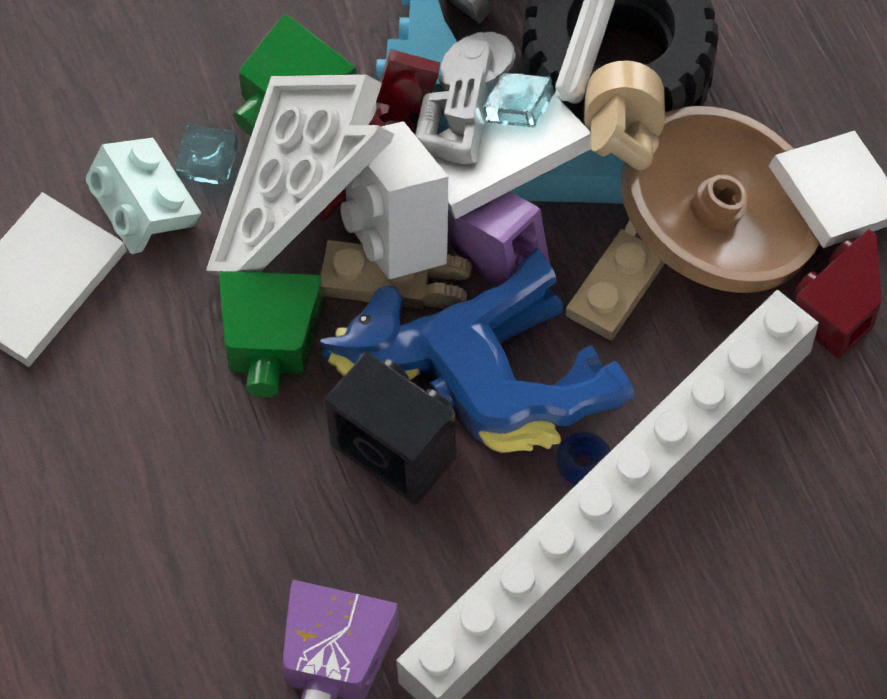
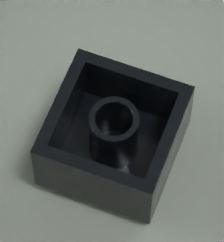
[324,351,456,506]

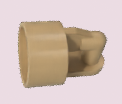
[584,61,665,170]

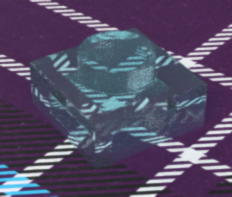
[483,73,555,128]
[174,124,239,186]

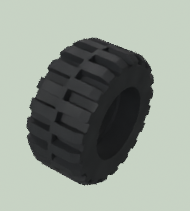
[522,0,719,126]

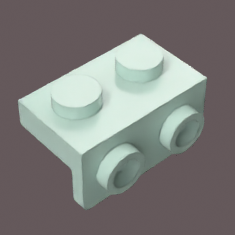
[86,138,202,254]

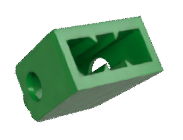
[233,13,356,136]
[219,271,324,397]

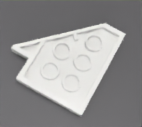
[206,75,394,276]

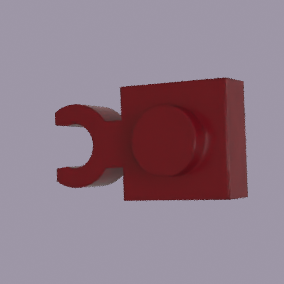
[375,49,440,132]

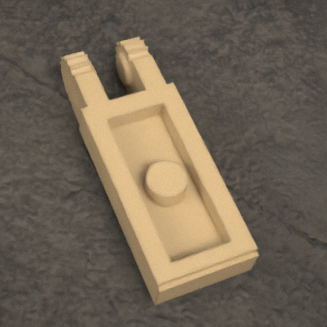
[566,220,665,341]
[321,240,472,309]

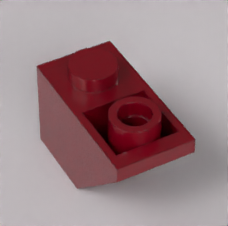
[793,229,882,360]

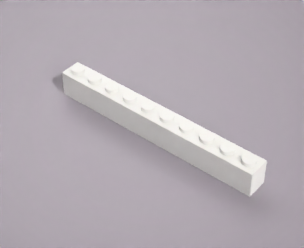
[396,290,818,699]

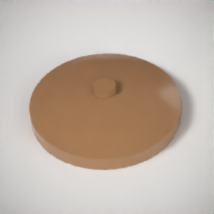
[621,106,820,293]

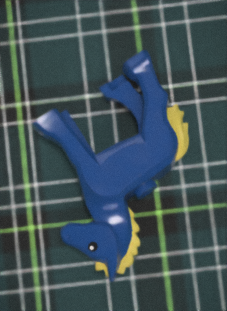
[320,248,635,453]

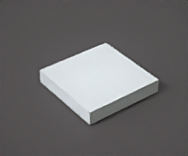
[768,131,887,248]

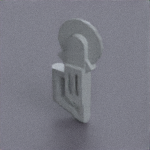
[415,32,516,165]

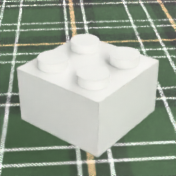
[341,121,449,280]

